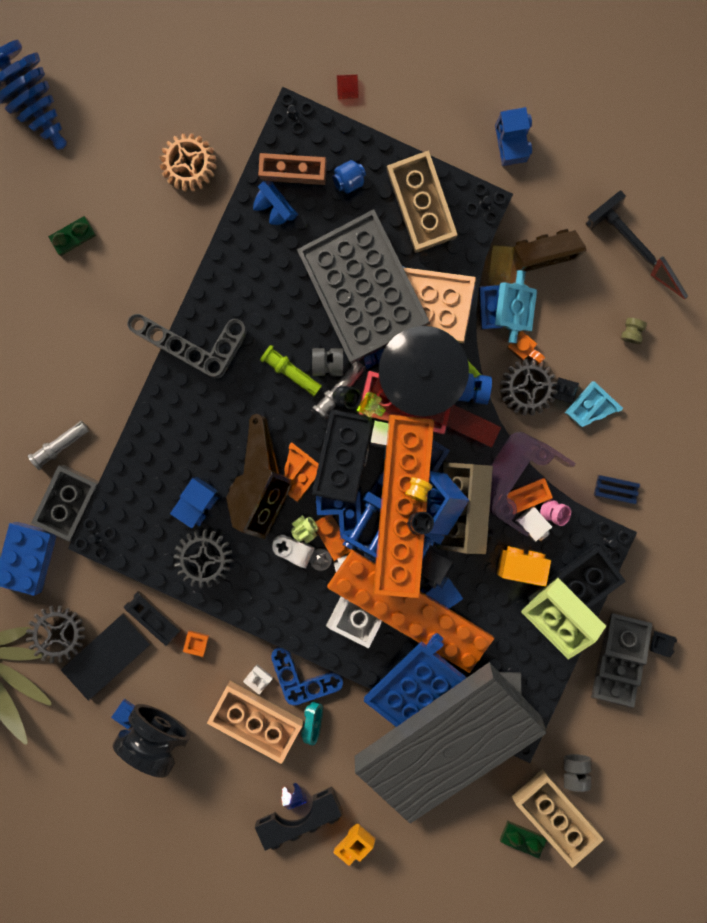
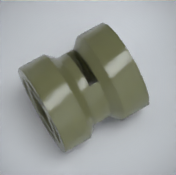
[620,318,647,344]

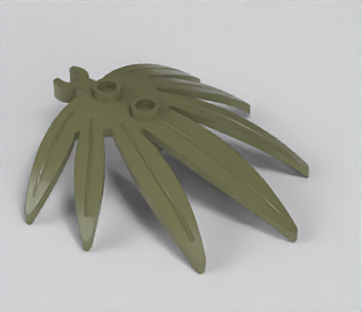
[0,627,52,745]

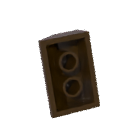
[511,229,587,272]

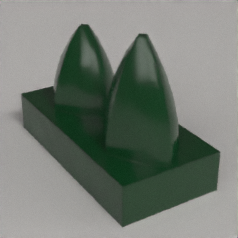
[48,216,97,256]
[500,820,547,858]

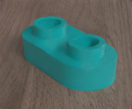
[301,702,323,746]

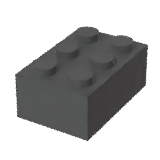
[31,465,99,542]

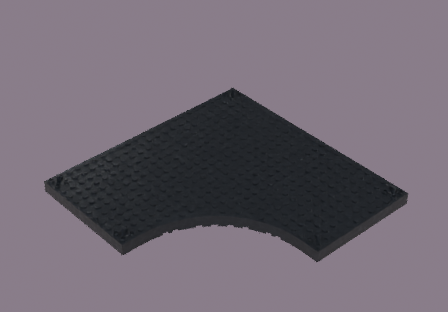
[68,86,637,763]

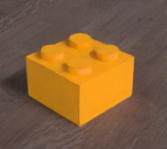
[497,546,551,587]

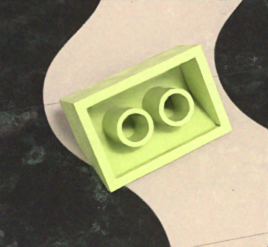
[521,578,606,660]

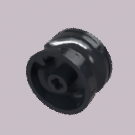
[113,704,191,778]

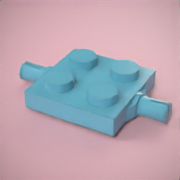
[495,270,537,344]

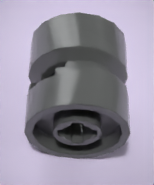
[312,348,343,376]
[564,754,592,792]

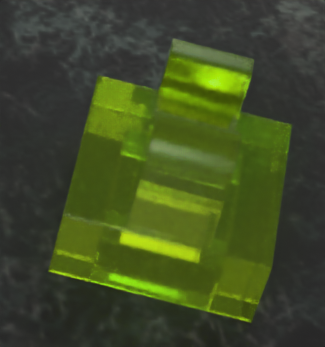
[357,392,386,418]

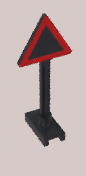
[586,190,688,299]

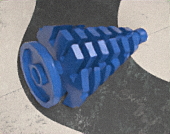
[0,40,67,150]

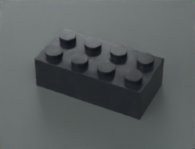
[526,545,626,608]

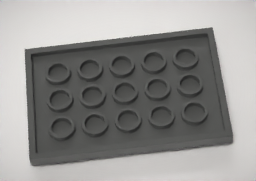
[297,209,430,364]

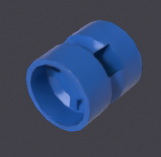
[458,373,492,405]

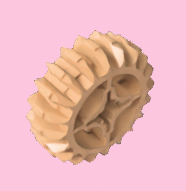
[160,133,217,192]

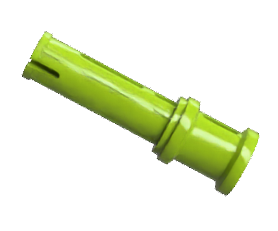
[260,345,322,396]

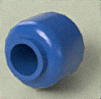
[332,160,366,193]

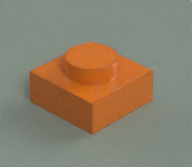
[183,630,209,657]

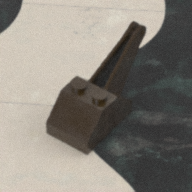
[226,414,294,539]

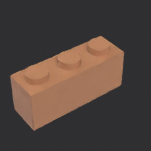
[258,153,327,185]

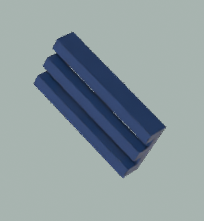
[594,475,640,504]

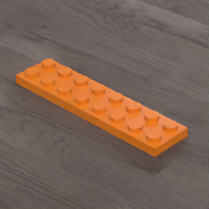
[373,415,434,598]
[327,550,494,673]

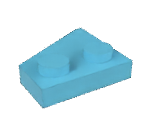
[565,381,623,427]

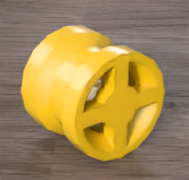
[405,477,432,503]

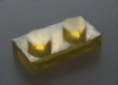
[488,245,514,286]

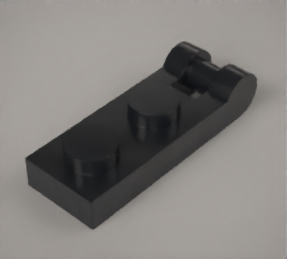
[124,591,181,646]

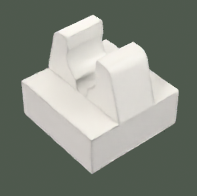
[243,664,273,695]

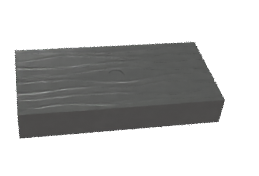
[355,662,547,824]

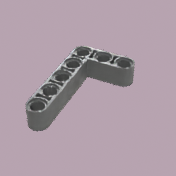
[127,314,247,379]

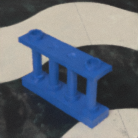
[340,492,444,560]

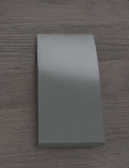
[591,613,652,708]

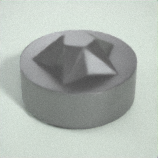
[310,548,332,571]

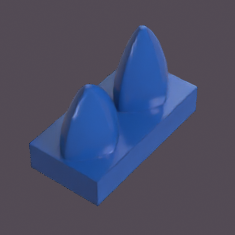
[253,181,298,225]

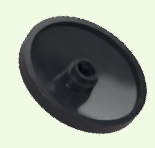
[379,326,469,416]

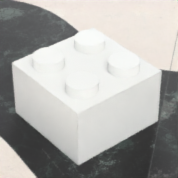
[326,596,382,648]

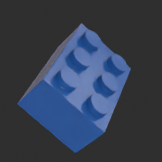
[0,522,57,596]

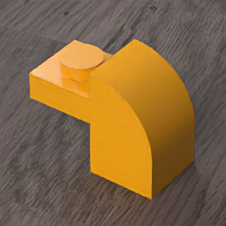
[333,824,375,866]

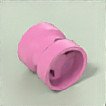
[540,499,571,526]

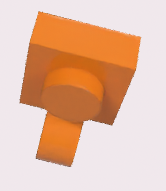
[507,331,545,365]

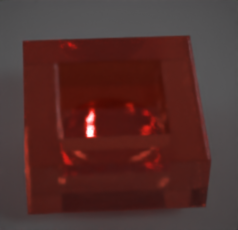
[337,74,358,99]

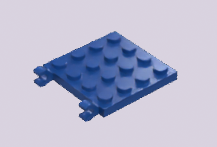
[364,633,467,727]

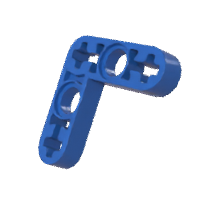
[271,646,343,706]

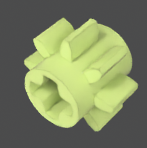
[291,515,318,544]

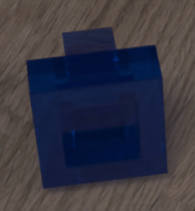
[281,783,308,810]

